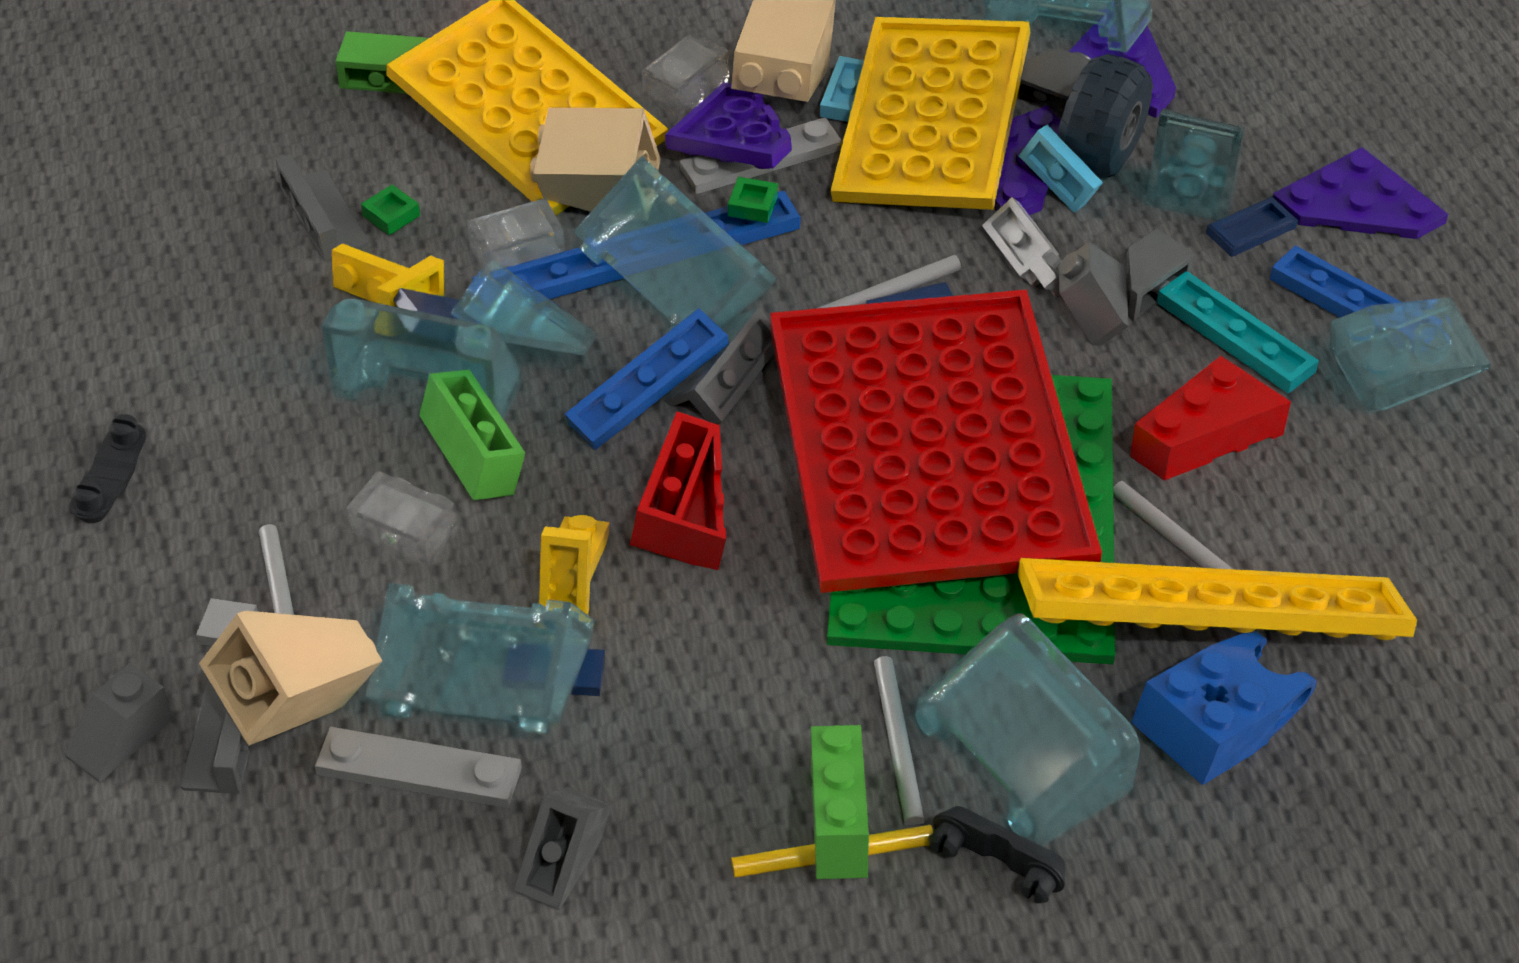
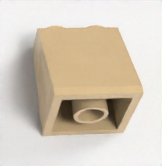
[731,0,836,102]
[530,108,661,223]
[199,611,382,746]

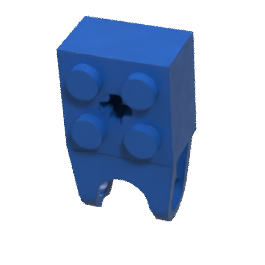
[1131,631,1317,785]

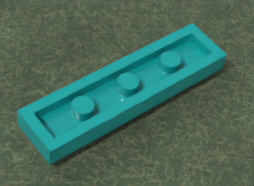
[1157,271,1319,394]

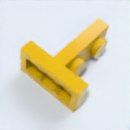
[332,243,444,331]
[539,515,610,624]

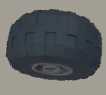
[1058,53,1153,179]

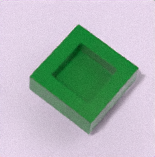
[728,177,778,223]
[361,184,421,235]

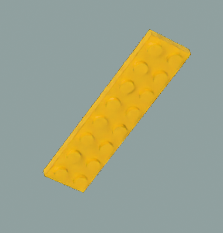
[1018,558,1417,640]

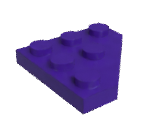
[1069,6,1176,118]
[665,82,792,169]
[994,106,1061,215]
[1272,147,1449,239]

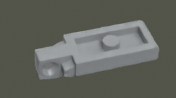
[982,197,1062,297]

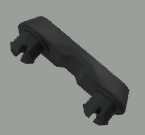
[70,414,147,524]
[928,806,1066,903]

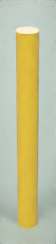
[731,825,933,878]

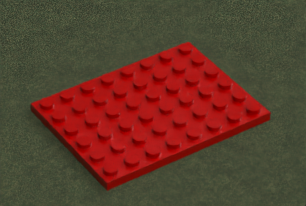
[770,289,1102,593]

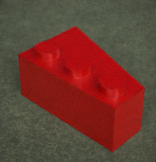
[1130,356,1291,481]
[630,411,726,570]

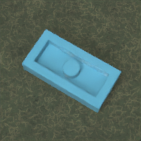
[820,56,864,122]
[1019,125,1103,212]

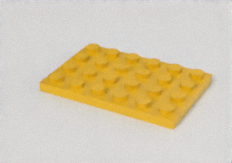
[387,0,668,219]
[831,17,1030,210]

